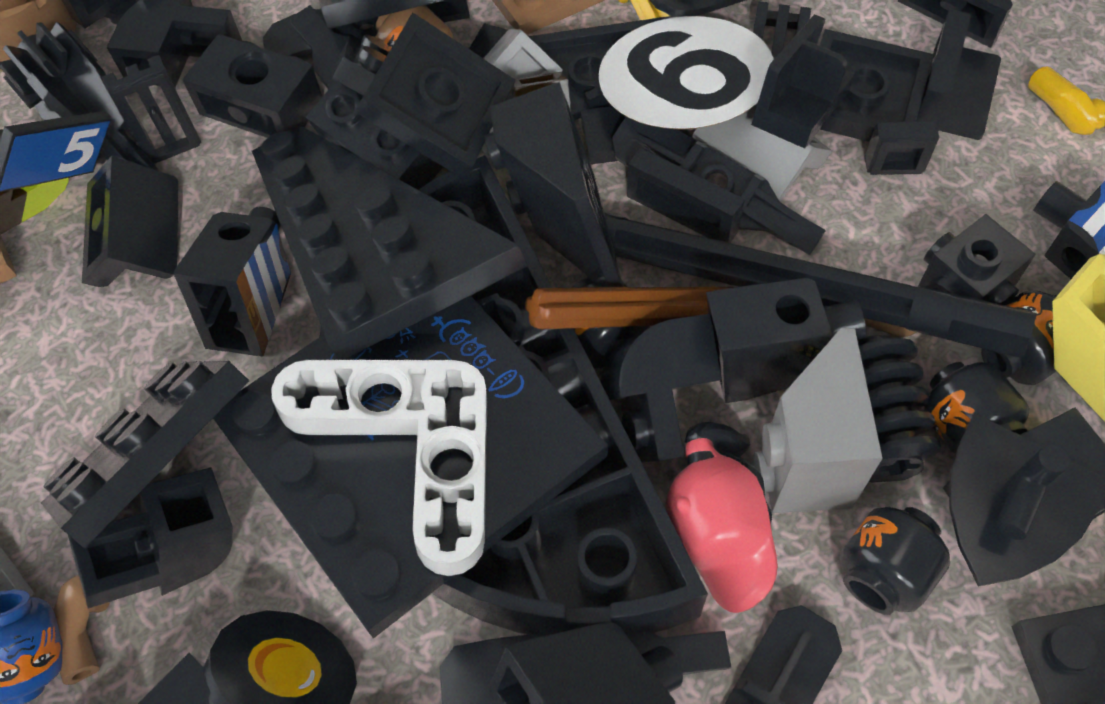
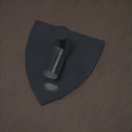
[949,413,1105,587]

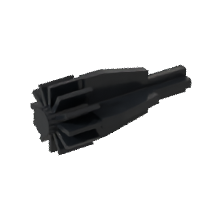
[0,22,158,171]

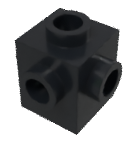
[919,214,1036,305]

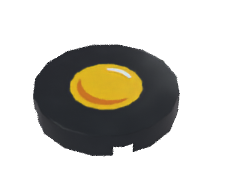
[203,610,357,704]

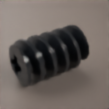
[857,336,941,483]

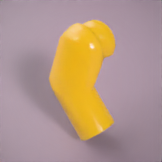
[1028,66,1105,135]

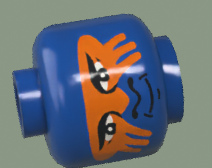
[0,589,62,704]

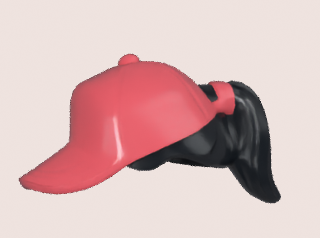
[665,422,778,613]

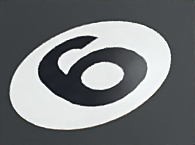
[599,16,774,129]

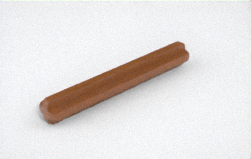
[525,286,735,329]

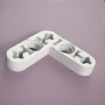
[271,360,487,576]

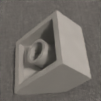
[753,328,883,513]

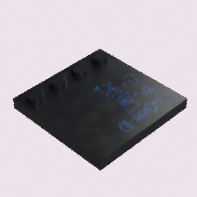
[213,295,608,639]

